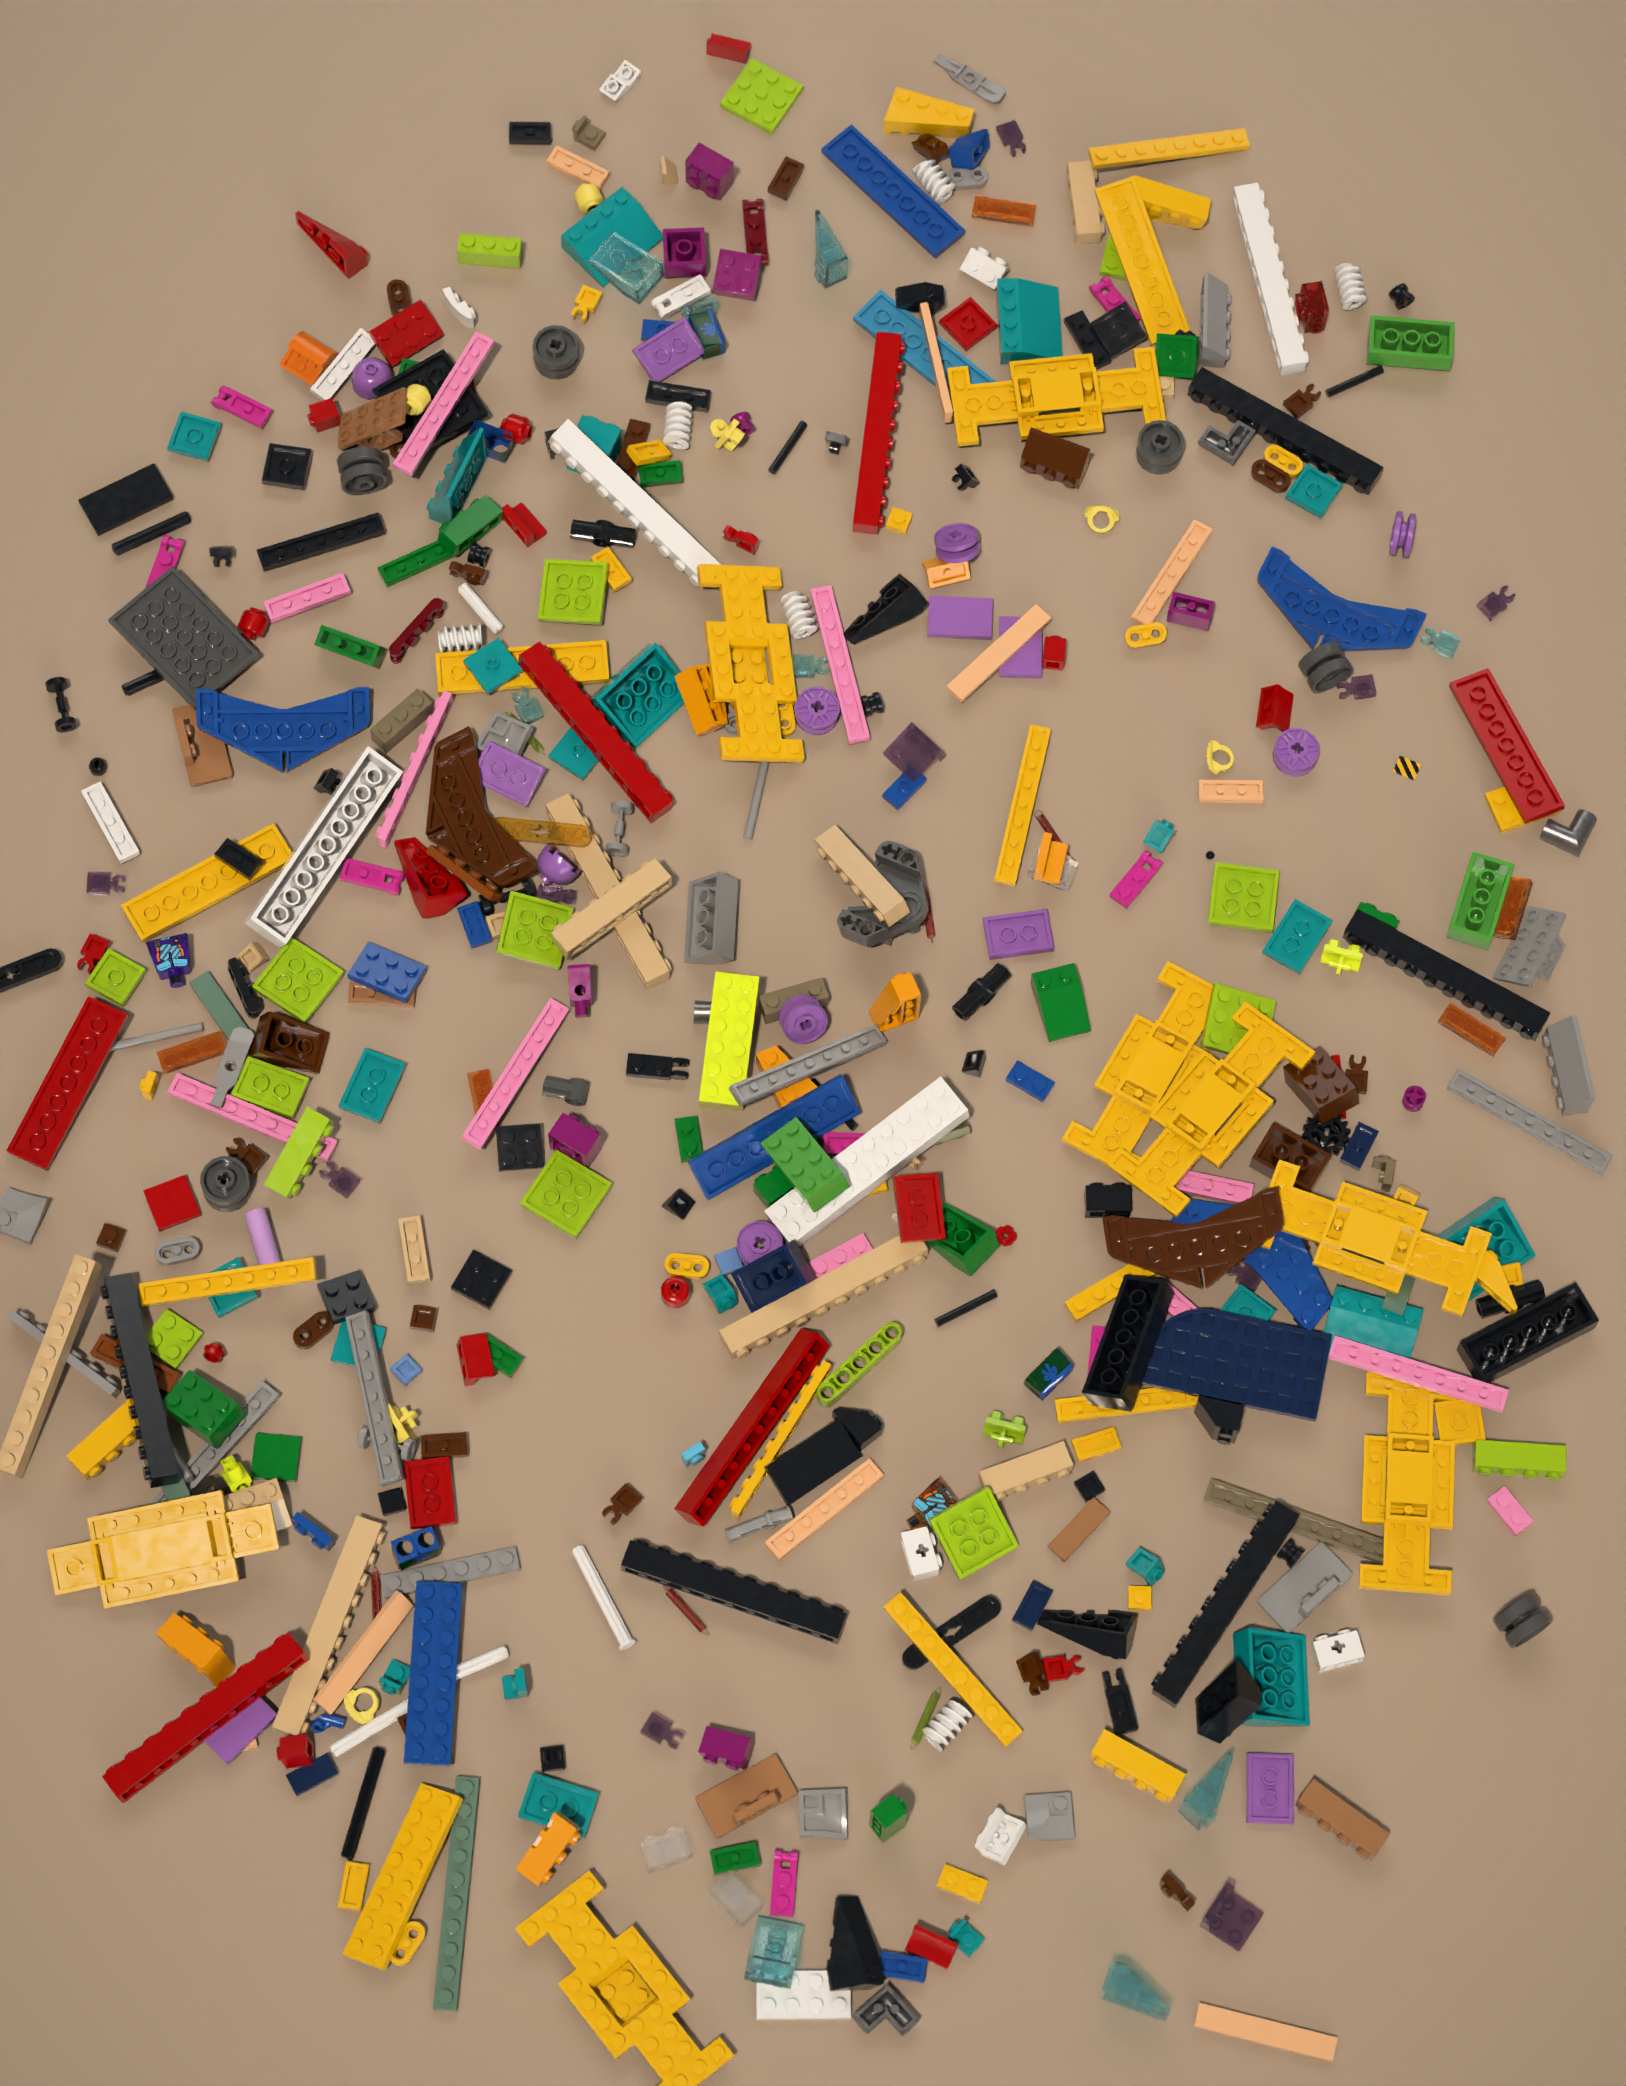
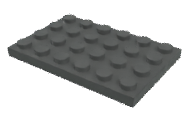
[108,566,259,710]

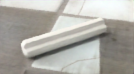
[458,583,503,634]
[456,1646,509,1680]

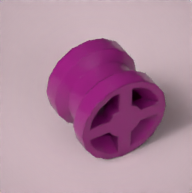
[730,412,755,437]
[1402,1086,1426,1112]

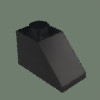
[895,282,944,315]
[832,1408,883,1451]

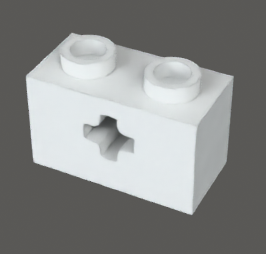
[900,1526,942,1582]
[1310,1629,1365,1673]

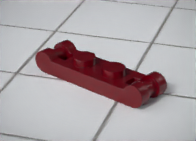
[742,199,768,266]
[389,598,444,664]

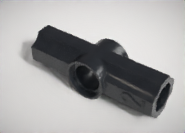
[570,519,636,548]
[952,963,1011,1021]
[1475,1279,1546,1319]

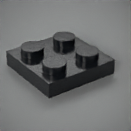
[1090,301,1147,359]
[262,443,312,490]
[496,1123,544,1172]
[451,1250,512,1310]
[317,1270,375,1325]

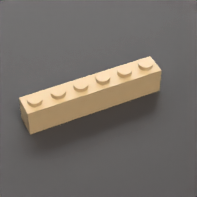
[814,825,910,927]
[551,858,672,960]

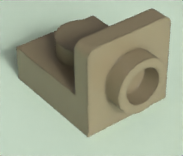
[572,115,606,151]
[1372,1155,1396,1192]

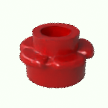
[995,1225,1017,1247]
[203,1343,225,1363]

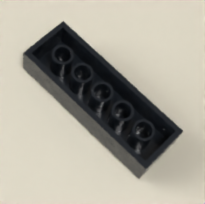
[1082,1275,1174,1412]
[1457,1283,1599,1383]

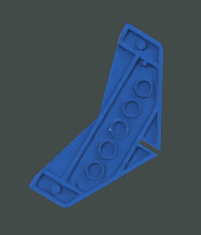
[1257,546,1427,651]
[196,687,370,772]
[1170,1200,1332,1331]

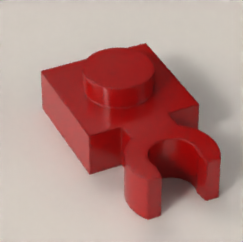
[723,525,758,555]
[77,933,111,975]
[1041,1655,1084,1683]

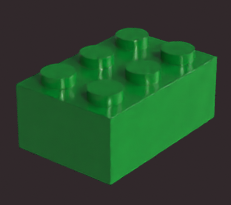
[162,1369,246,1449]

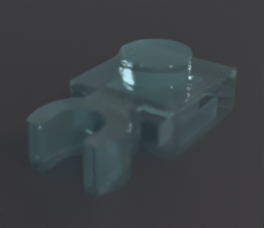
[681,297,718,321]
[1420,627,1461,659]
[791,655,829,678]
[511,686,544,725]

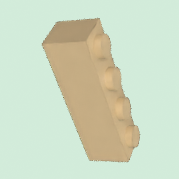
[1066,161,1105,245]
[978,1441,1074,1502]

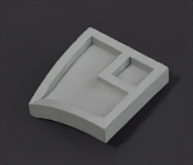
[476,711,534,756]
[0,1187,48,1245]
[799,1789,848,1840]
[1024,1792,1075,1841]

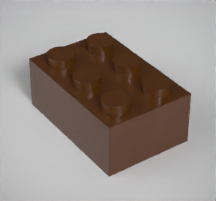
[1283,1046,1359,1125]
[1249,1122,1331,1193]

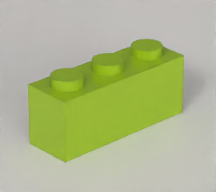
[457,233,522,269]

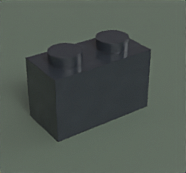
[1084,1183,1131,1218]

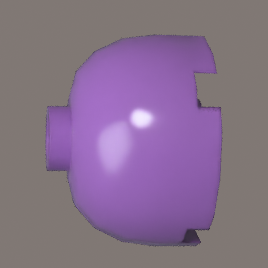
[351,357,393,400]
[537,844,581,885]

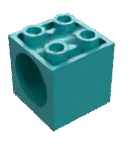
[567,415,622,474]

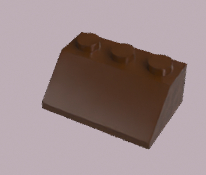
[1020,427,1090,489]

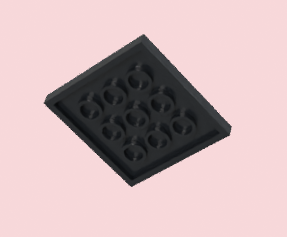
[372,349,488,449]

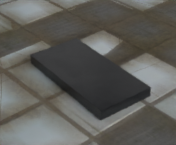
[78,463,174,536]
[764,1418,862,1505]

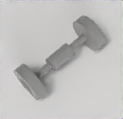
[606,801,633,857]
[357,1425,416,1462]

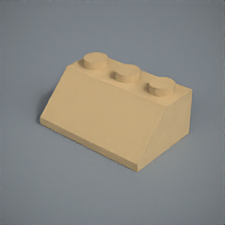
[224,1478,293,1532]

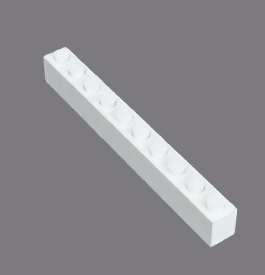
[1232,183,1309,376]
[548,419,721,588]

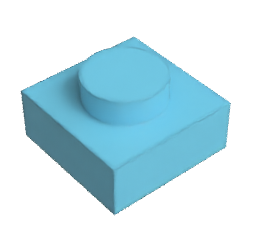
[681,1442,705,1467]

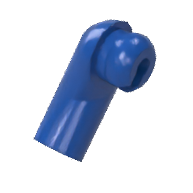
[311,1713,346,1733]

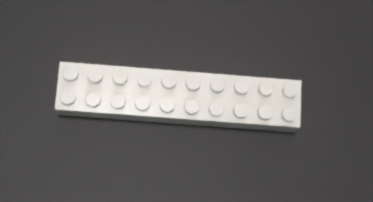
[244,746,403,948]
[764,1076,969,1247]

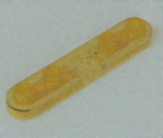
[494,817,592,848]

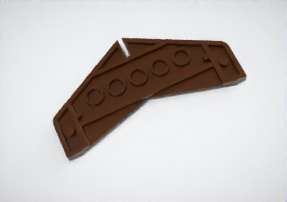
[426,726,538,888]
[1102,1186,1285,1289]

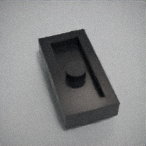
[509,122,551,144]
[214,838,263,881]

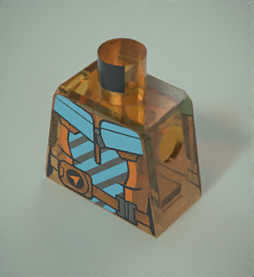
[906,1478,957,1533]

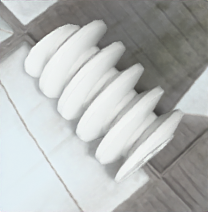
[912,159,955,205]
[1334,263,1367,310]
[663,402,692,450]
[780,591,818,639]
[438,623,482,653]
[922,1700,973,1752]

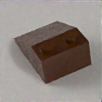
[250,1011,329,1074]

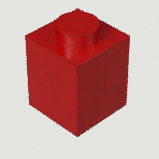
[307,398,341,433]
[1042,635,1066,671]
[277,1734,314,1769]

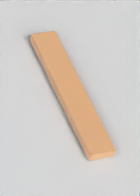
[919,302,953,423]
[1131,519,1213,625]
[946,604,1051,703]
[765,1458,884,1561]
[313,1591,414,1715]
[1194,2003,1337,2062]

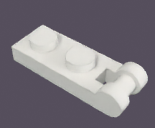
[651,274,711,321]

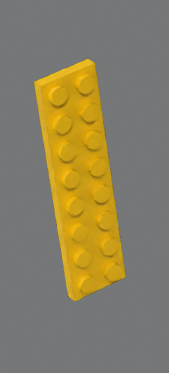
[1094,176,1190,346]
[435,640,609,696]
[121,823,292,943]
[343,1783,463,1971]

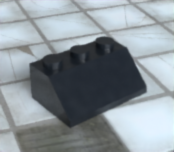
[1195,1660,1261,1744]

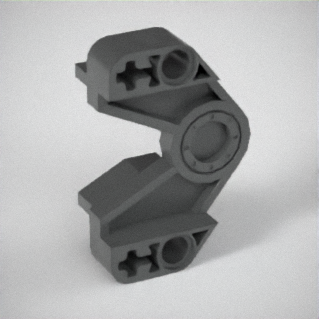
[837,841,928,947]

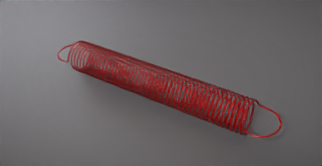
[1034,810,1072,863]
[923,884,935,943]
[370,1566,381,1619]
[663,1585,709,1635]

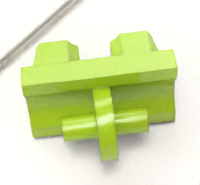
[982,1411,1026,1448]

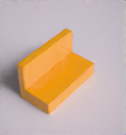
[921,557,971,589]
[1034,832,1068,885]

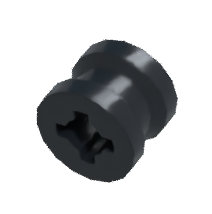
[1389,283,1415,309]
[467,542,491,567]
[860,691,883,716]
[1276,1539,1305,1568]

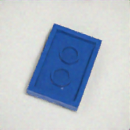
[347,941,427,1003]

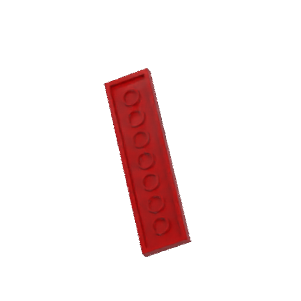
[1449,668,1565,824]
[6,996,128,1171]

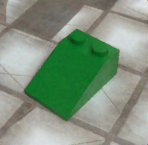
[1030,963,1091,1042]
[925,1202,1000,1276]

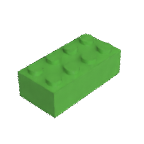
[1366,315,1454,371]
[1446,852,1515,950]
[760,1117,850,1213]

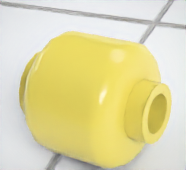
[574,183,604,214]
[406,384,431,415]

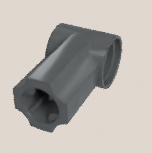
[542,1076,589,1106]

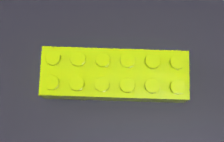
[699,971,760,1111]

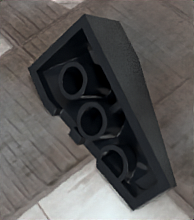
[844,573,928,644]
[1037,1610,1138,1660]
[827,1896,884,1991]

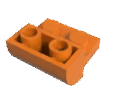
[279,331,339,386]

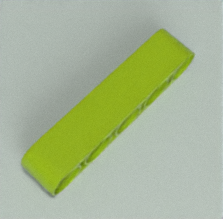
[817,1322,902,1408]

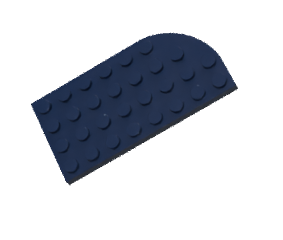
[1141,1309,1332,1422]

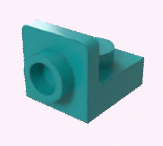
[1143,819,1177,853]
[703,1274,738,1314]
[1125,1547,1165,1587]
[378,1659,410,1695]
[502,1668,528,1700]
[948,1919,985,1958]

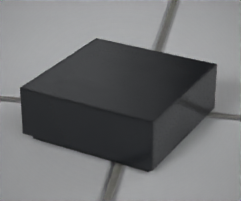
[1074,1471,1105,1503]
[378,1488,405,1517]

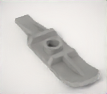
[933,54,1006,104]
[211,1027,255,1108]

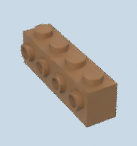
[1295,1779,1390,1861]

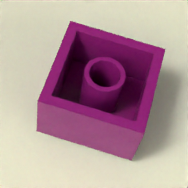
[685,143,734,201]
[663,227,706,278]
[713,249,762,301]
[548,1113,601,1168]

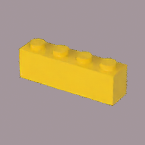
[66,1399,136,1481]
[1090,1729,1186,1803]

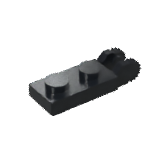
[228,957,260,1019]
[626,1053,689,1081]
[1102,1669,1138,1735]

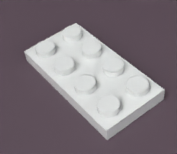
[756,1970,851,2020]

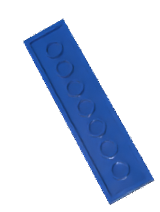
[821,124,965,258]
[687,1074,861,1200]
[404,1581,462,1767]

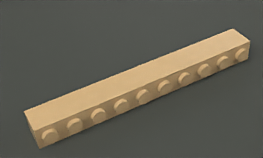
[545,793,672,990]
[719,1235,928,1360]
[0,1254,102,1479]
[272,1515,385,1737]

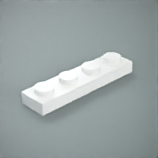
[309,328,375,401]
[81,781,140,864]

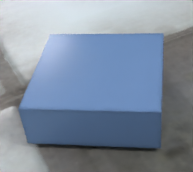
[714,1247,743,1276]
[390,1354,422,1386]

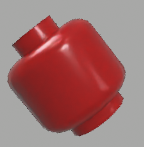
[500,414,533,444]
[238,607,269,640]
[661,1276,690,1309]

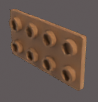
[338,387,408,450]
[172,705,233,787]
[695,1754,797,1838]

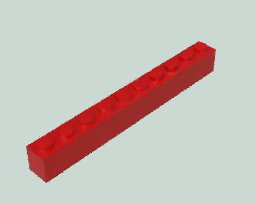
[852,331,905,535]
[518,641,673,823]
[674,1328,830,1527]
[102,1632,309,1803]

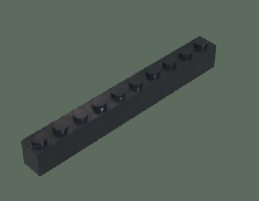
[1188,367,1383,496]
[1342,909,1551,1041]
[100,1273,179,1488]
[1151,1501,1300,1708]
[621,1539,847,1644]

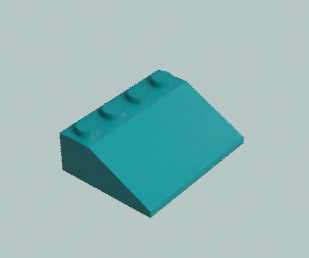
[561,187,663,288]
[996,278,1063,364]
[427,427,487,524]
[590,643,684,748]
[1435,1197,1536,1302]
[1323,1285,1423,1359]
[1233,1628,1310,1727]

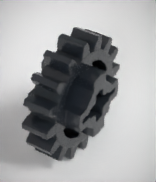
[1302,1115,1350,1156]

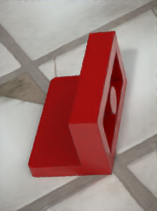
[706,33,751,64]
[501,503,547,548]
[1256,684,1294,732]
[456,1333,494,1386]
[905,1924,958,1970]

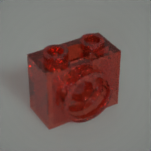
[1295,281,1329,334]

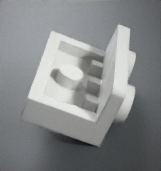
[960,246,1011,290]
[975,1807,1027,1866]

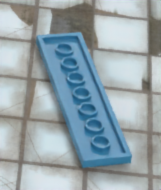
[853,290,996,399]

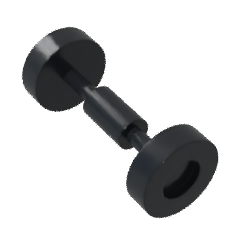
[45,677,77,733]
[478,878,535,916]

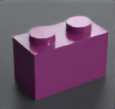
[1167,592,1215,631]
[698,1726,754,1771]

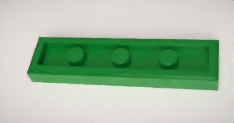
[378,540,464,588]

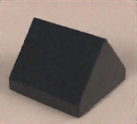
[962,1050,986,1078]

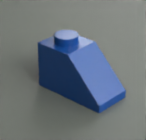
[948,129,990,170]

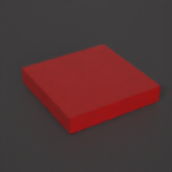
[939,297,998,352]
[143,1175,201,1232]

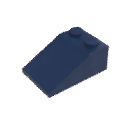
[730,1239,815,1313]

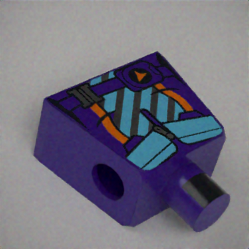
[146,933,190,988]

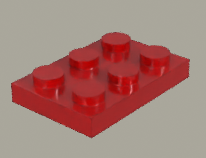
[368,299,444,368]
[892,1173,946,1243]
[404,1456,456,1530]

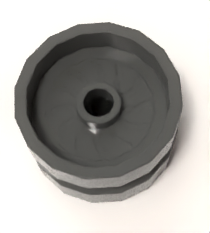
[533,325,579,380]
[1136,420,1184,475]
[337,447,387,495]
[1298,642,1354,693]
[200,1156,252,1212]
[1493,1593,1553,1649]

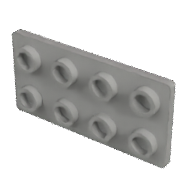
[1493,906,1567,987]
[1257,1542,1353,1633]

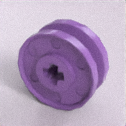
[1389,511,1416,558]
[934,523,980,563]
[795,687,840,735]
[1273,728,1320,777]
[778,995,828,1044]
[737,1221,783,1265]

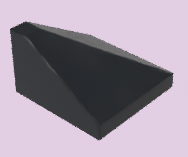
[662,1188,695,1220]

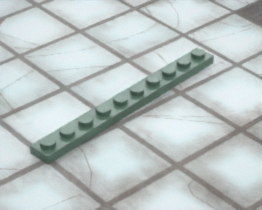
[433,1776,480,2012]

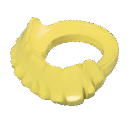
[1084,505,1120,533]
[1206,740,1234,775]
[343,1688,379,1724]

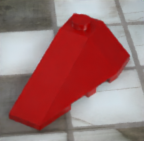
[295,211,368,279]
[394,837,467,919]

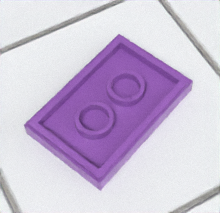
[632,317,704,382]
[927,595,993,640]
[999,616,1042,678]
[479,740,546,808]
[982,909,1054,960]
[204,1698,277,1765]
[1246,1753,1294,1825]

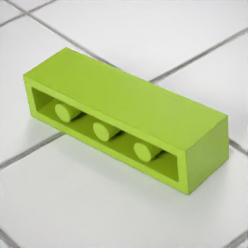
[264,1107,334,1199]
[1472,1440,1566,1480]

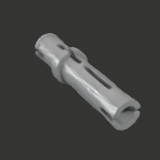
[724,1505,793,1543]

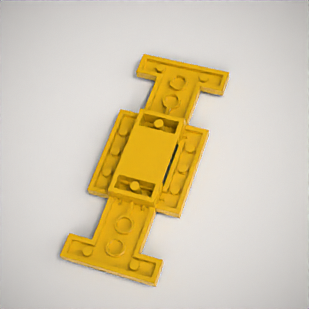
[947,347,1166,447]
[697,564,805,763]
[1062,961,1213,1166]
[1107,1002,1315,1218]
[1261,1159,1492,1317]
[1359,1372,1456,1595]
[515,1870,734,2086]

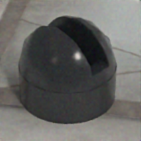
[89,757,107,776]

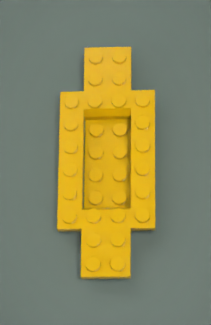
[47,1490,280,1609]

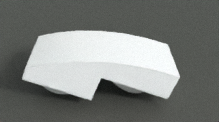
[599,60,642,102]
[442,287,476,329]

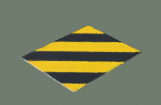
[1393,756,1421,780]

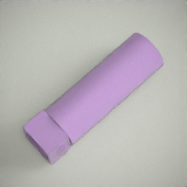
[244,1208,281,1265]

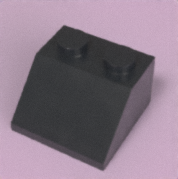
[1194,1396,1244,1445]

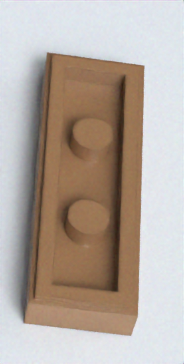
[348,981,416,1008]
[1047,1497,1110,1562]

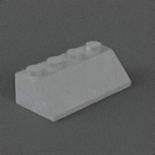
[1199,273,1231,368]
[684,871,738,965]
[1542,1016,1595,1116]

